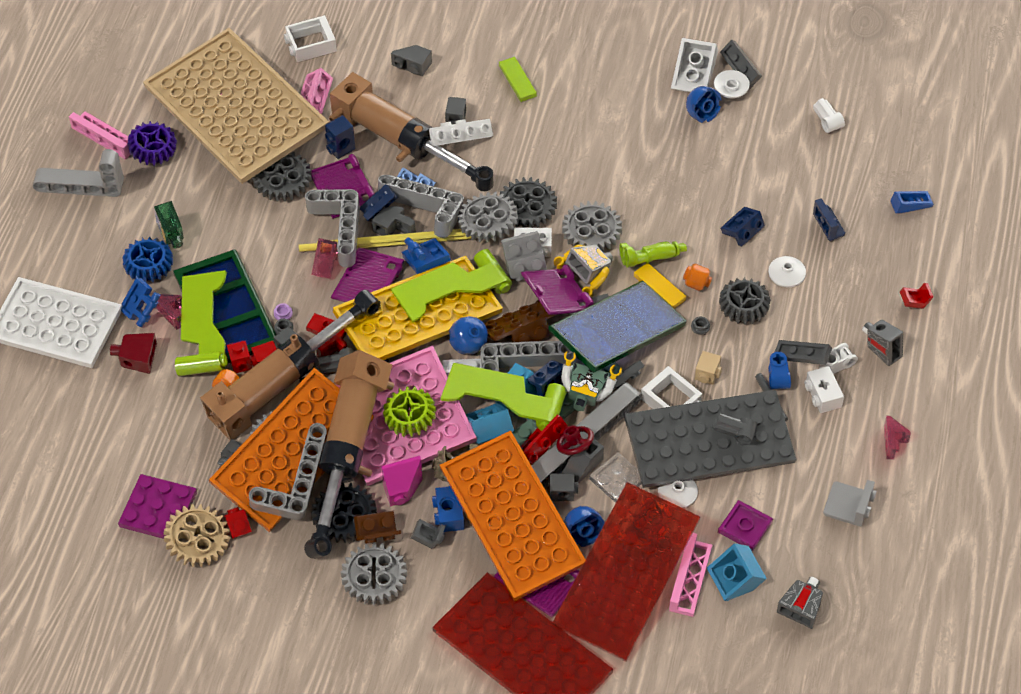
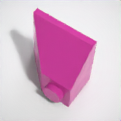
[381,455,423,507]

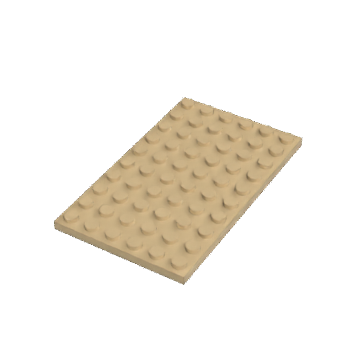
[143,28,329,184]

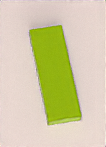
[499,56,537,102]

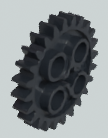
[311,482,377,543]

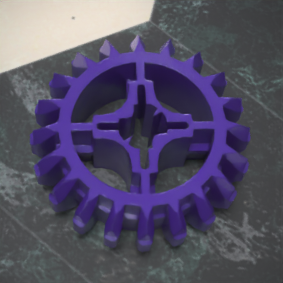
[128,121,177,166]

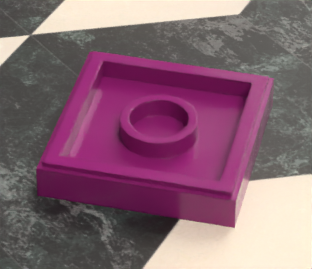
[718,500,773,551]

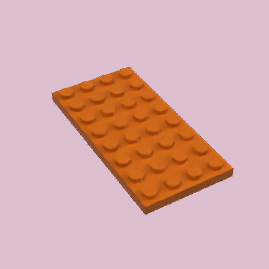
[209,368,374,532]
[440,430,587,601]

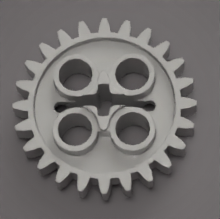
[458,192,518,242]
[562,201,622,252]
[341,542,407,605]

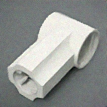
[813,98,845,133]

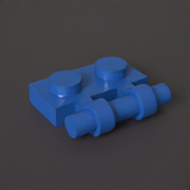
[121,278,160,327]

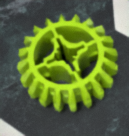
[383,386,436,437]

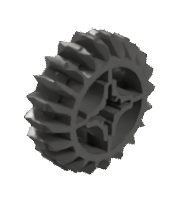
[719,277,771,325]

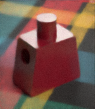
[110,333,157,374]

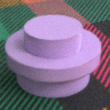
[274,303,293,320]

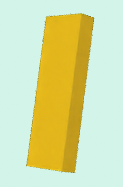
[634,263,686,309]

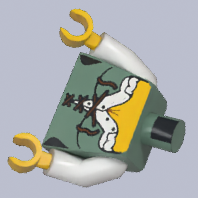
[561,351,622,411]

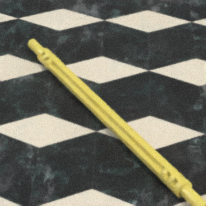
[299,229,472,252]

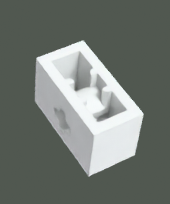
[804,366,844,413]

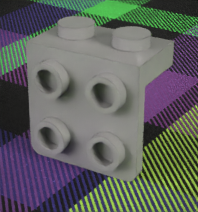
[823,480,877,527]

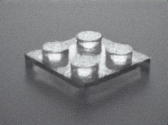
[589,452,642,504]

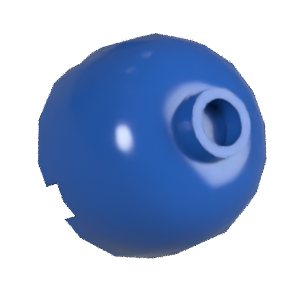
[686,86,722,123]
[449,316,488,355]
[564,506,605,547]

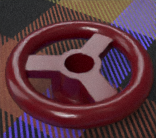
[556,426,594,455]

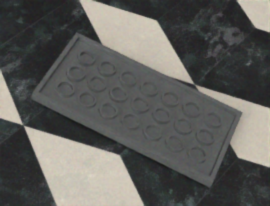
[624,390,797,488]

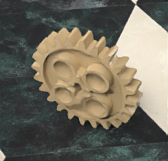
[164,504,230,567]

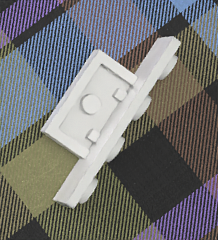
[429,119,493,146]

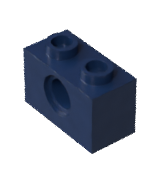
[325,115,356,159]

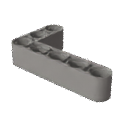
[33,149,124,197]
[378,175,464,238]
[305,189,360,267]
[481,341,573,400]
[249,423,326,520]

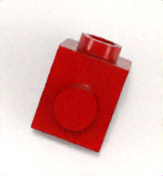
[900,283,933,309]
[316,335,347,357]
[227,340,252,373]
[224,507,252,538]

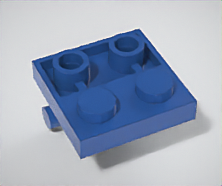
[402,237,451,274]

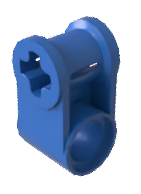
[768,351,791,390]

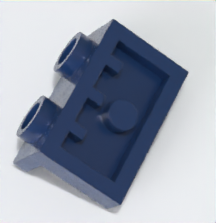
[359,184,399,222]
[813,198,845,241]
[720,207,765,247]
[527,360,563,397]

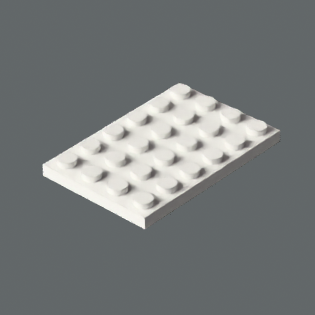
[0,277,122,368]

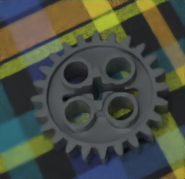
[252,152,312,202]
[500,177,557,228]

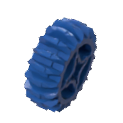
[122,237,173,283]

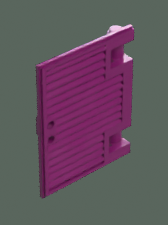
[311,154,375,219]
[331,247,404,302]
[521,265,594,315]
[493,570,585,617]

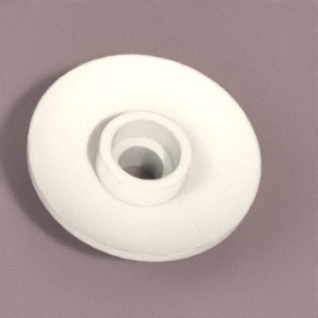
[714,70,750,98]
[768,256,806,288]
[658,480,698,509]

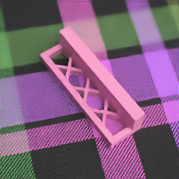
[300,68,333,114]
[69,112,139,160]
[669,532,712,617]

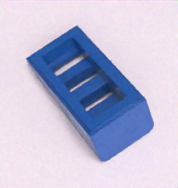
[890,191,934,213]

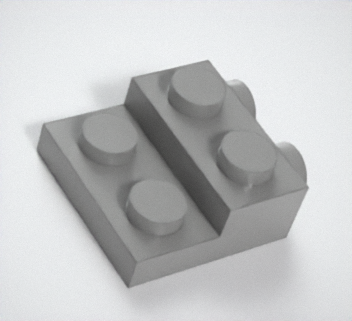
[501,231,547,281]

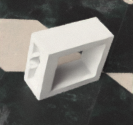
[284,15,337,62]
[641,366,702,409]

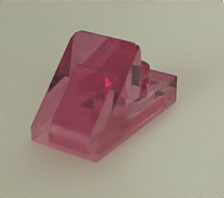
[311,238,338,278]
[156,294,182,330]
[884,415,911,460]

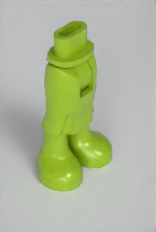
[619,241,687,268]

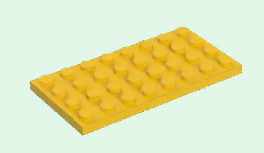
[333,255,503,360]

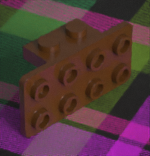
[485,300,558,342]

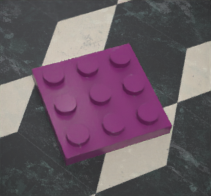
[118,474,197,539]

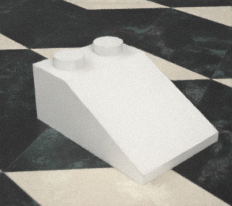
[671,38,718,92]

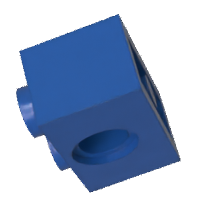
[432,486,464,532]

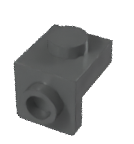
[411,519,445,549]

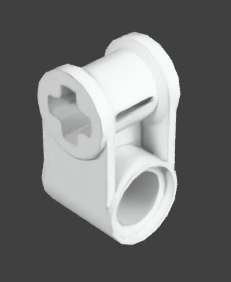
[819,343,858,374]

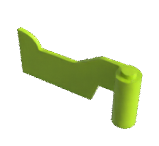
[391,249,512,323]
[175,270,228,376]
[441,363,567,431]

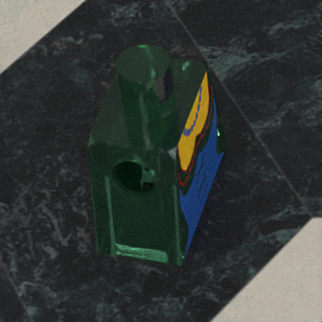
[154,201,184,249]

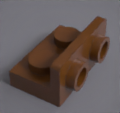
[354,511,401,544]

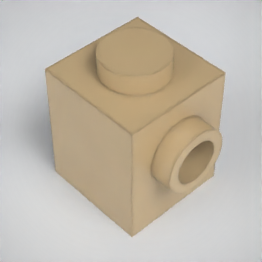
[695,351,722,385]

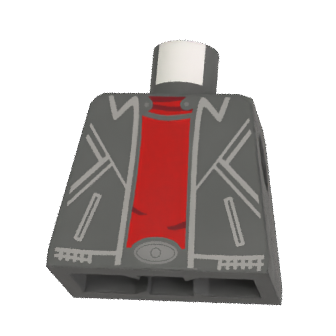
[862,320,903,366]
[777,577,823,629]

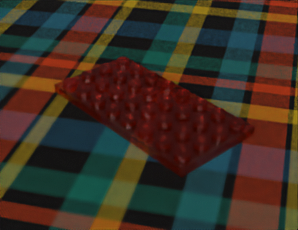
[552,482,700,662]
[432,572,613,694]

